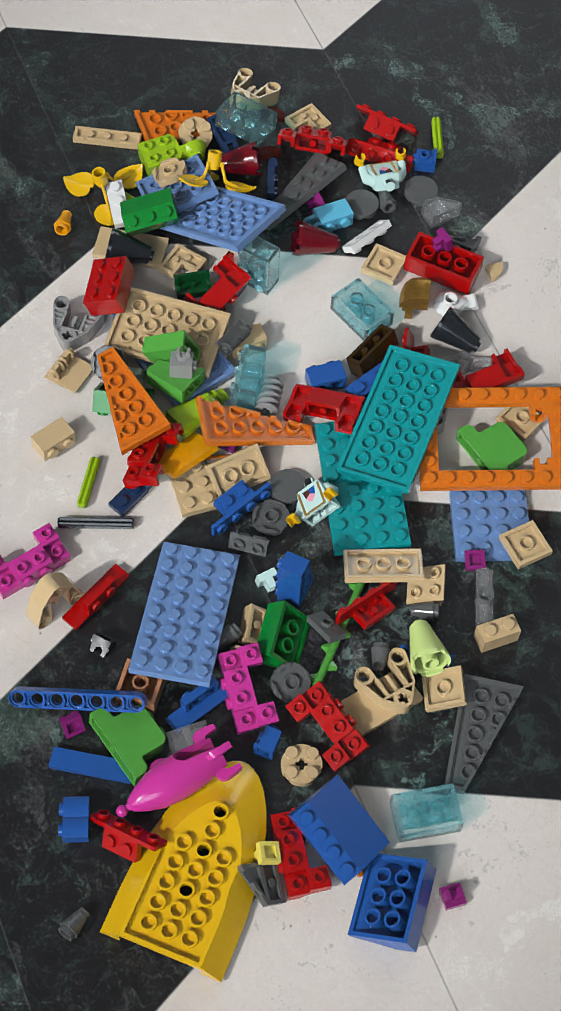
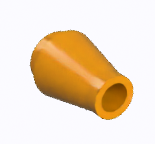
[54,210,72,236]

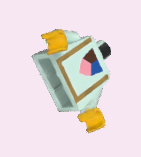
[354,148,406,191]
[286,478,341,528]

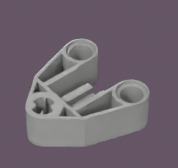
[53,296,105,351]

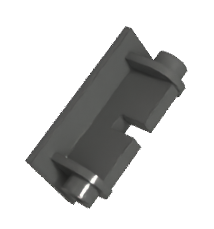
[216,320,252,357]
[228,530,270,557]

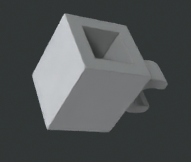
[169,347,197,379]

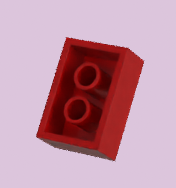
[83,256,135,316]

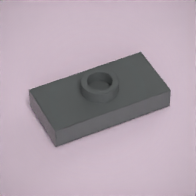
[306,611,346,644]

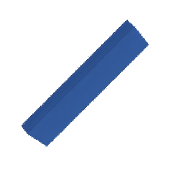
[49,747,131,784]

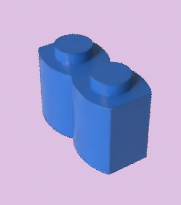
[58,796,90,843]

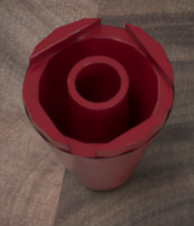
[216,141,262,176]
[291,220,340,256]

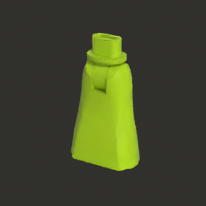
[164,388,229,440]

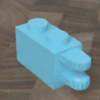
[303,198,354,232]

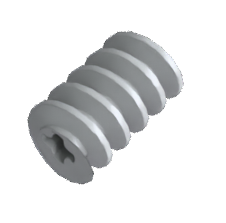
[255,374,284,415]

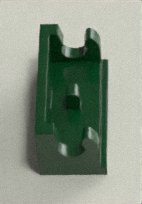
[174,269,212,300]

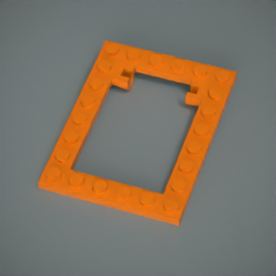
[419,387,561,491]

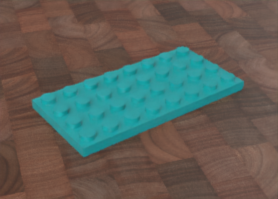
[337,345,460,494]
[315,422,411,556]

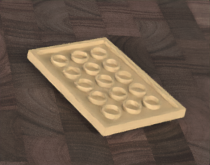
[104,287,231,378]

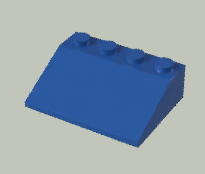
[288,774,390,885]
[348,854,437,952]

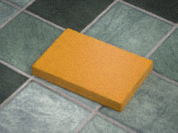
[158,432,219,479]

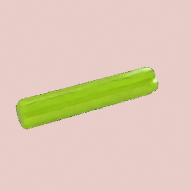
[431,117,444,159]
[77,457,100,508]

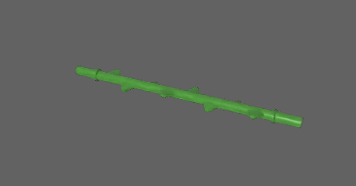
[309,583,366,686]

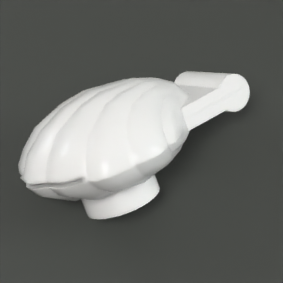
[433,290,479,317]

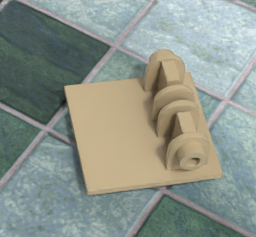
[44,348,92,393]
[406,564,446,606]

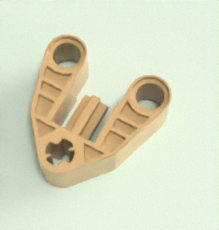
[230,68,281,113]
[26,572,84,629]
[354,647,415,714]

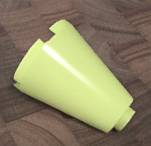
[409,620,451,677]

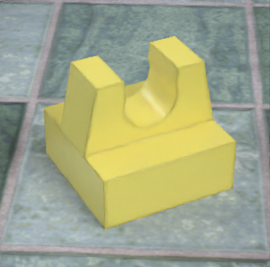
[254,841,281,865]

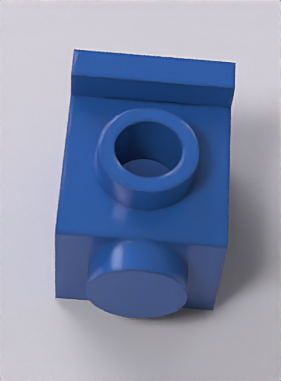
[413,148,437,173]
[253,724,282,760]

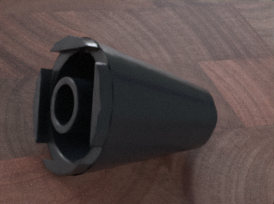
[105,228,154,264]
[430,307,482,353]

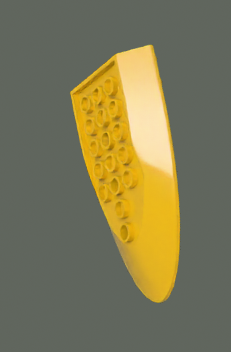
[100,761,266,983]

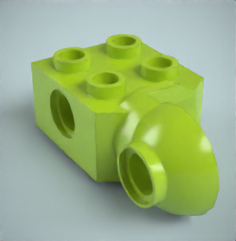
[137,134,206,176]

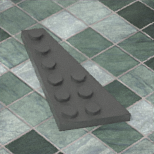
[267,152,347,231]
[443,674,524,794]

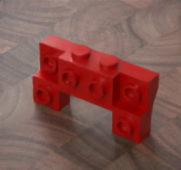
[277,125,348,156]
[182,255,252,312]
[452,348,525,388]
[283,384,365,434]
[122,423,184,489]
[285,681,371,772]
[270,807,332,901]

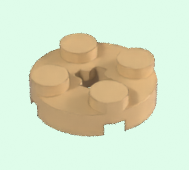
[178,117,212,148]
[152,158,187,188]
[281,744,322,786]

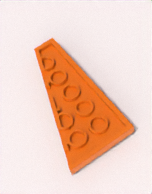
[134,110,245,144]
[97,347,171,455]
[195,396,315,446]

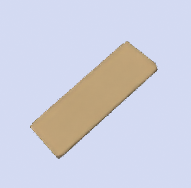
[238,603,266,645]

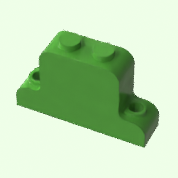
[456,422,527,470]
[89,705,166,787]

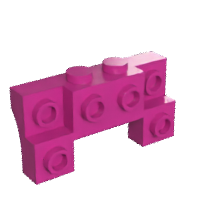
[0,523,71,600]
[217,643,279,735]

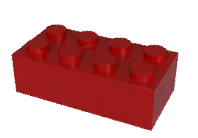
[403,232,484,295]

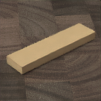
[73,126,142,150]

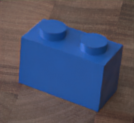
[305,360,347,391]

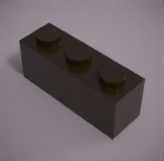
[346,324,399,378]

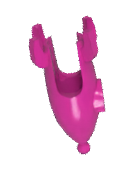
[116,724,242,817]

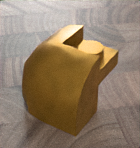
[399,277,431,319]

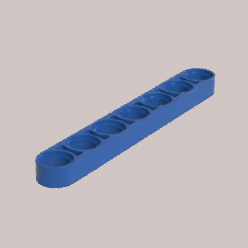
[8,686,148,713]

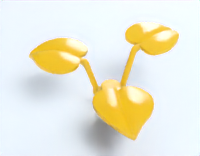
[179,149,257,193]
[63,164,143,226]

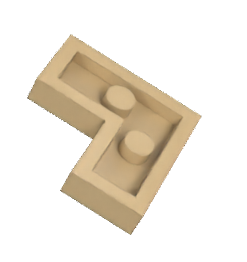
[285,103,332,131]
[158,244,207,279]

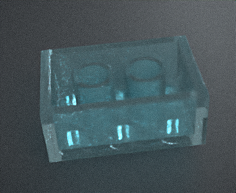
[215,91,277,146]
[238,236,280,295]
[330,278,394,341]
[230,344,266,411]
[389,784,464,843]

